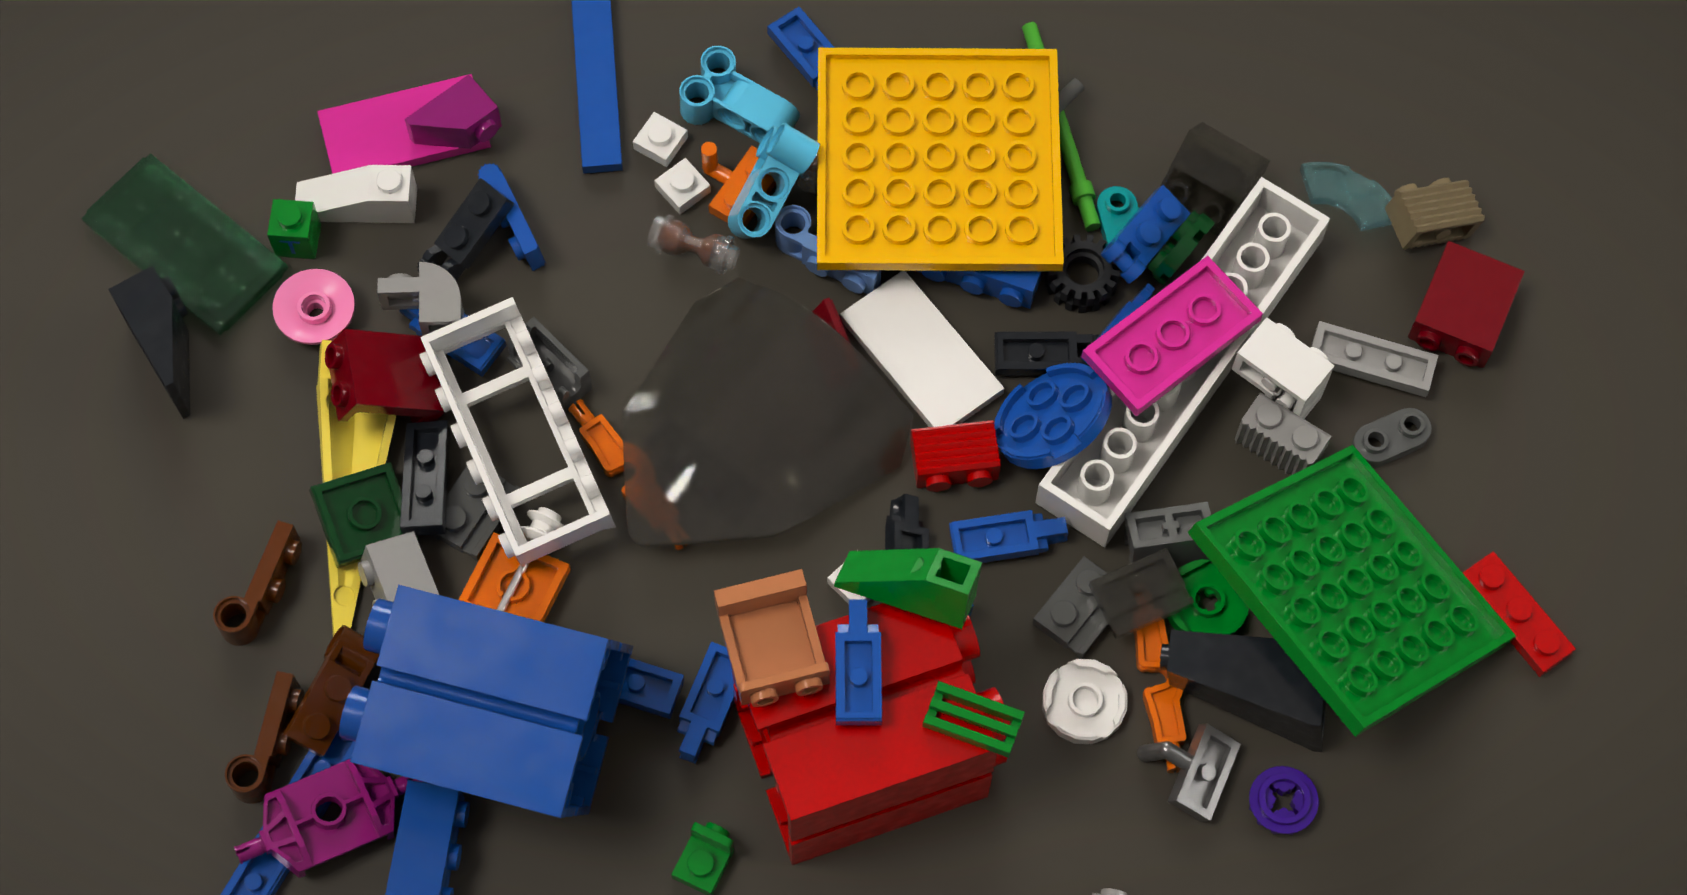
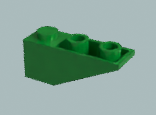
[834,548,982,629]

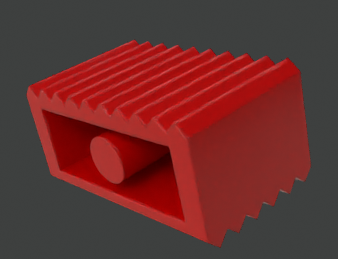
[910,420,1001,492]

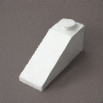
[295,165,417,223]

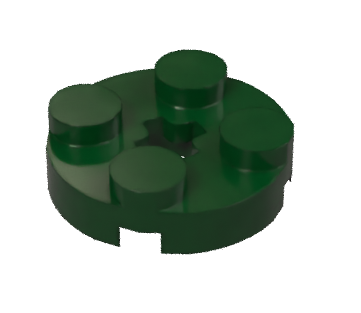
[1147,210,1215,285]

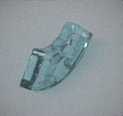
[1300,162,1392,231]

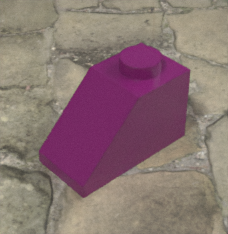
[405,75,502,149]

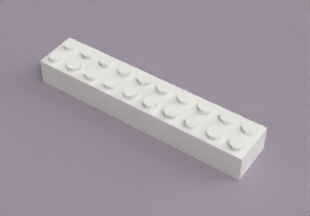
[1035,177,1331,548]

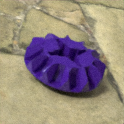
[1249,766,1319,836]

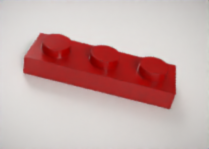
[1463,551,1576,677]

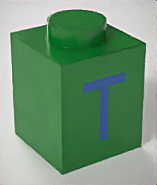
[267,199,321,259]

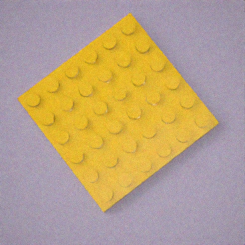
[817,48,1064,271]

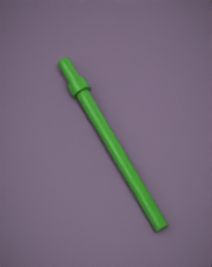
[1022,22,1101,231]

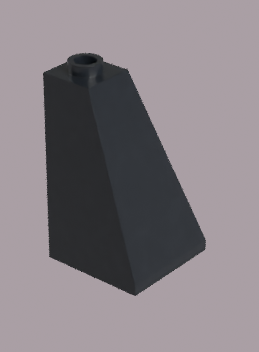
[1160,630,1326,752]

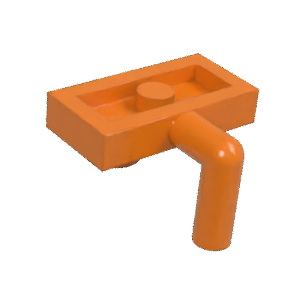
[701,142,776,227]

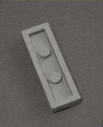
[1311,321,1438,397]

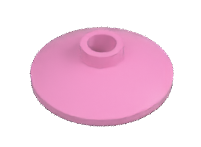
[272,269,355,345]

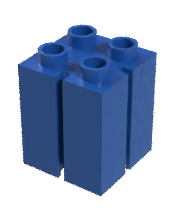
[339,584,633,818]

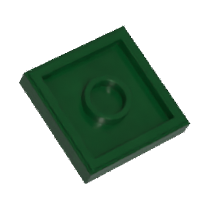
[309,462,419,568]

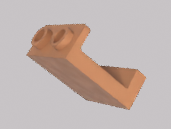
[714,569,830,707]

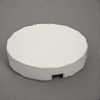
[1042,659,1127,744]

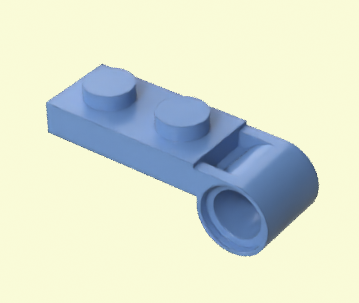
[775,205,881,294]

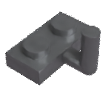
[1137,723,1241,822]

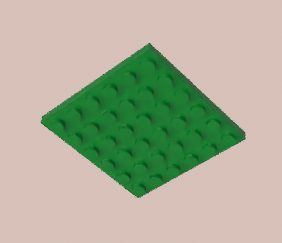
[1188,445,1516,737]

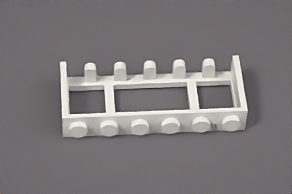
[419,297,616,568]

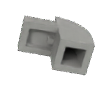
[377,262,464,336]

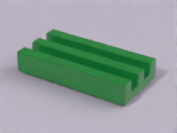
[922,681,1025,758]

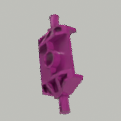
[234,759,423,878]

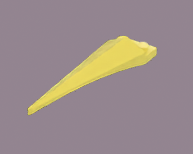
[316,340,396,636]

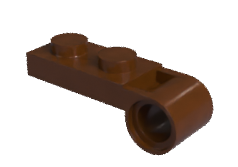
[213,520,302,646]
[282,625,379,757]
[225,671,304,804]

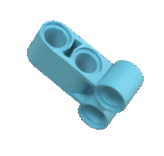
[679,46,800,143]
[728,123,820,239]

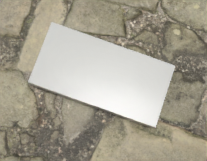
[840,271,1004,427]

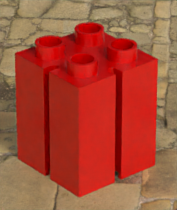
[732,603,1011,865]

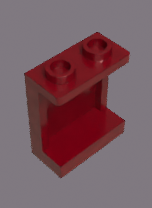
[1408,241,1525,368]
[325,329,445,423]

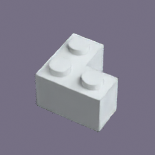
[1232,317,1335,419]

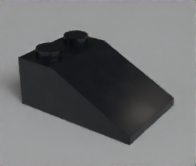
[108,265,190,419]

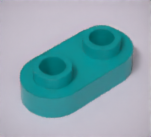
[1096,186,1139,259]

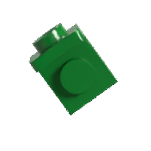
[671,822,735,895]

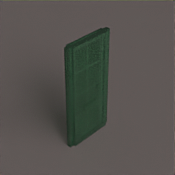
[81,153,288,335]

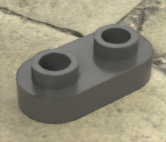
[1351,408,1432,468]

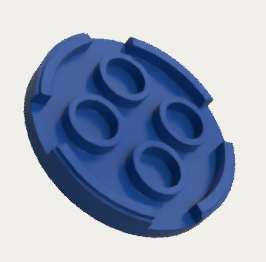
[994,363,1112,469]

